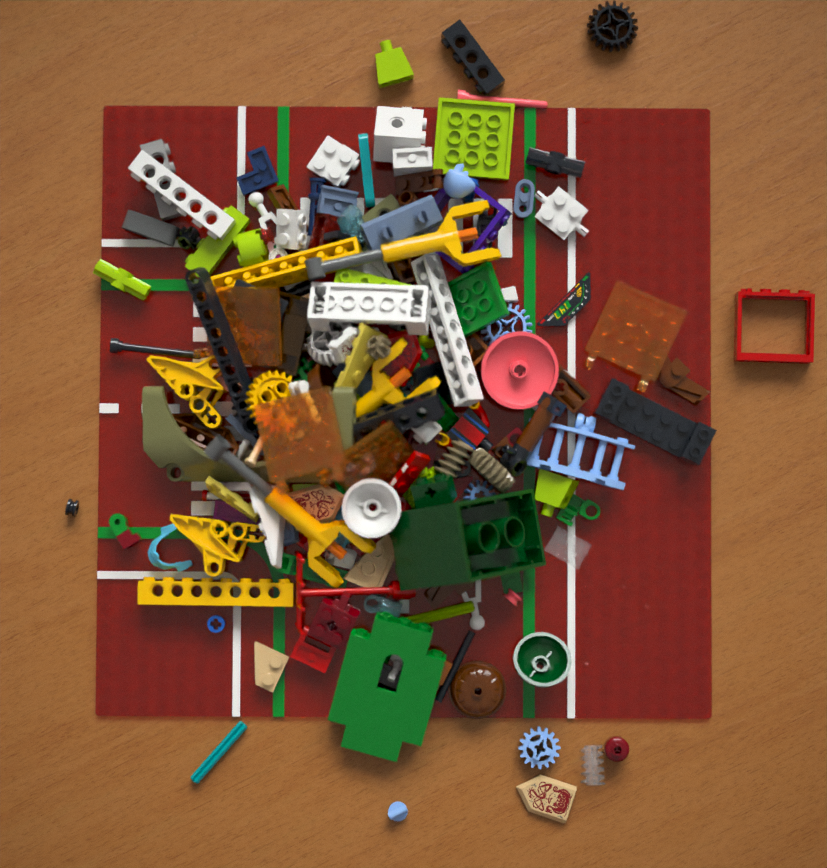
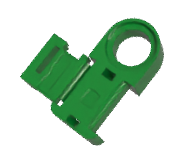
[556,494,600,527]

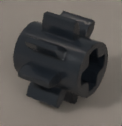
[176,226,201,250]

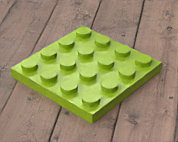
[433,97,515,180]

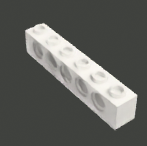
[128,150,236,240]

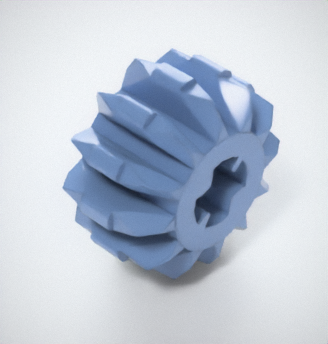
[463,480,496,500]

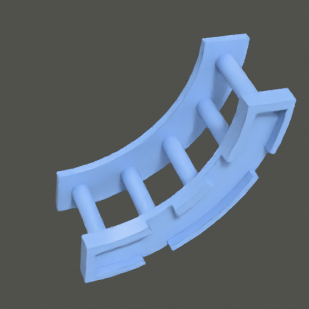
[526,418,635,491]

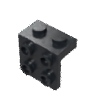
[413,362,454,405]

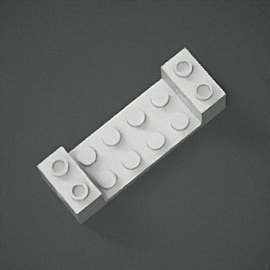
[307,282,431,335]

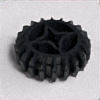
[587,1,638,53]

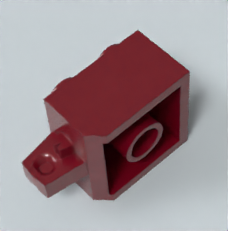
[307,591,361,650]

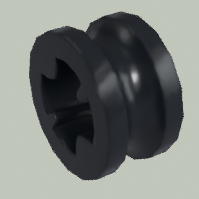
[65,498,79,517]

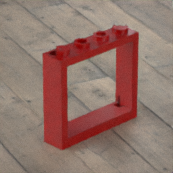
[734,288,815,364]

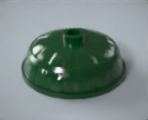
[513,632,571,688]

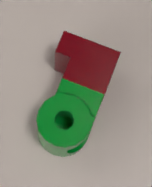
[109,513,143,550]

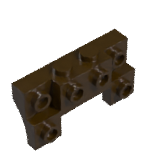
[261,291,312,376]

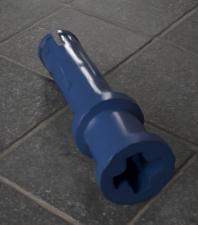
[307,178,326,237]

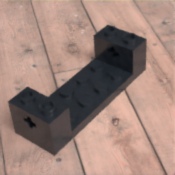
[593,378,717,466]

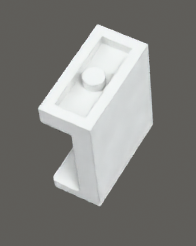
[393,147,432,177]

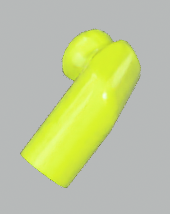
[418,333,434,348]

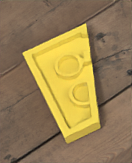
[205,476,260,522]

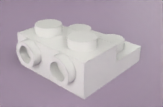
[307,135,360,188]

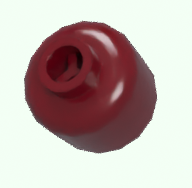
[603,736,630,762]

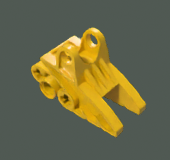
[146,355,227,429]
[170,514,267,577]

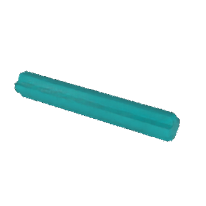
[190,721,247,784]

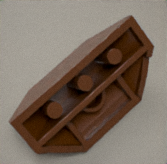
[172,413,240,456]

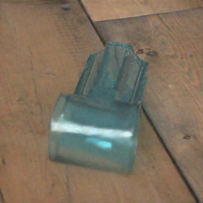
[364,595,402,618]

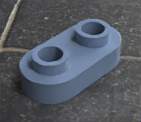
[513,179,535,218]

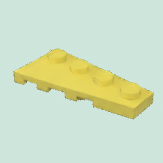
[332,322,388,393]

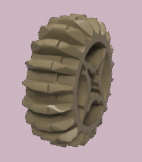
[468,448,515,493]

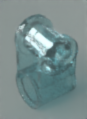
[337,205,364,243]

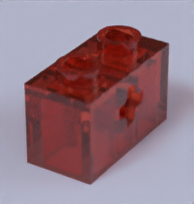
[308,213,346,249]

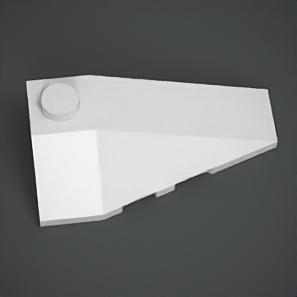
[249,485,285,569]

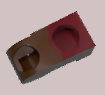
[491,426,522,459]

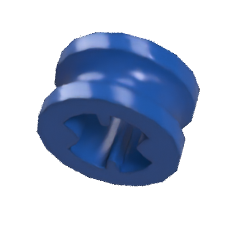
[207,615,225,633]

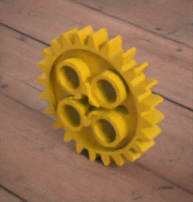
[245,370,303,434]

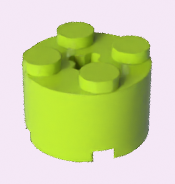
[233,228,269,268]

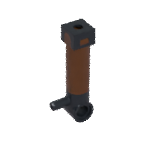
[500,391,567,477]

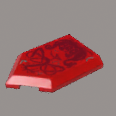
[370,329,422,387]

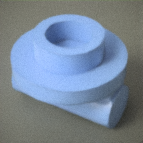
[388,801,408,821]

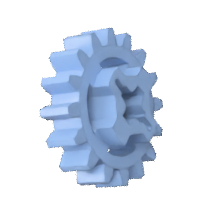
[518,726,561,769]

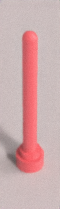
[457,90,548,109]

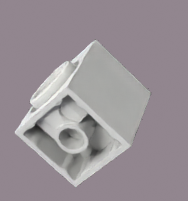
[373,106,427,163]

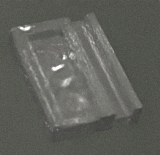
[544,526,592,569]

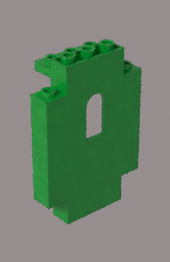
[328,612,447,762]

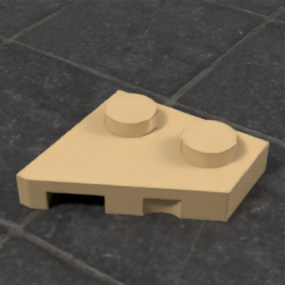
[254,641,289,692]

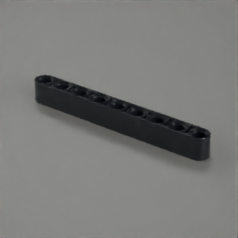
[185,267,261,434]

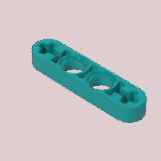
[358,133,375,208]

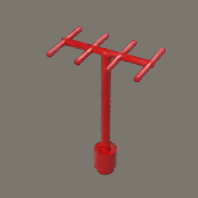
[294,551,416,636]

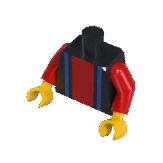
[435,402,494,453]

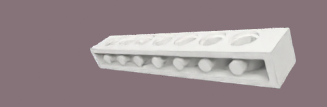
[411,255,484,406]

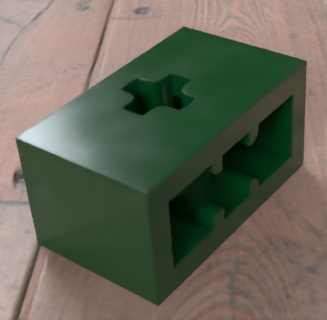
[410,473,457,509]

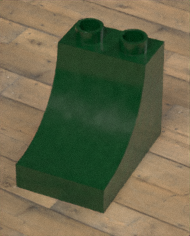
[389,489,546,591]

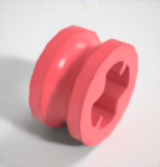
[503,588,522,606]

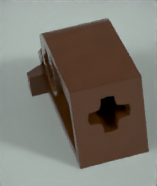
[552,363,592,414]

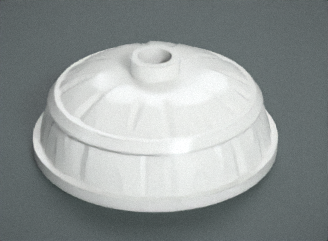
[342,479,401,538]

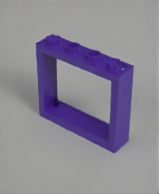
[418,185,512,274]

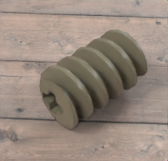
[434,437,474,478]

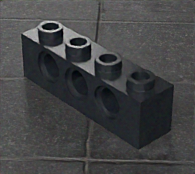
[441,20,505,96]

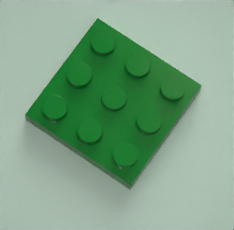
[448,261,510,338]

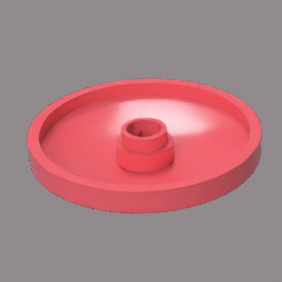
[481,331,559,409]

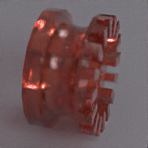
[261,226,275,245]

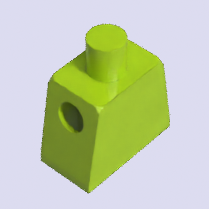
[375,40,414,89]
[535,469,579,517]

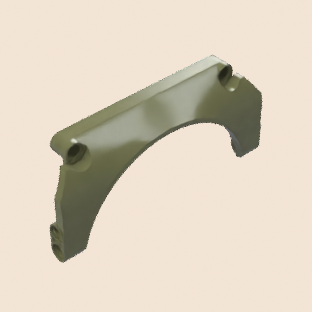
[142,386,356,483]

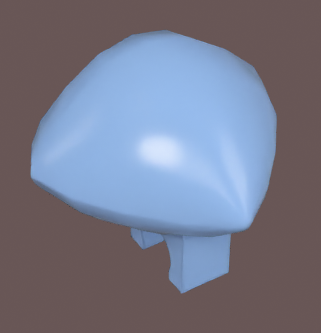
[443,164,475,199]

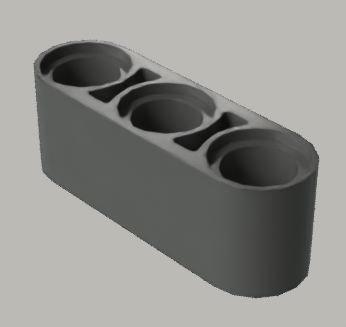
[121,210,180,247]

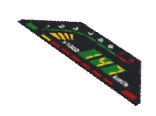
[537,272,591,326]

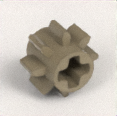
[366,334,391,360]

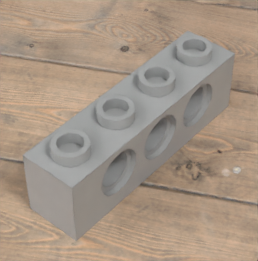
[140,139,184,221]

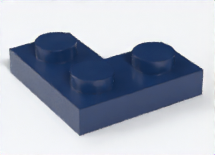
[236,146,279,196]

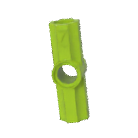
[93,259,152,301]

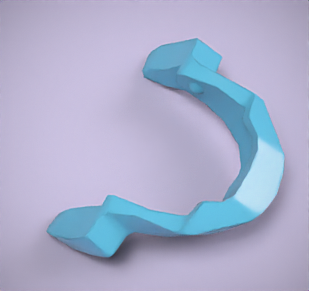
[148,524,193,572]

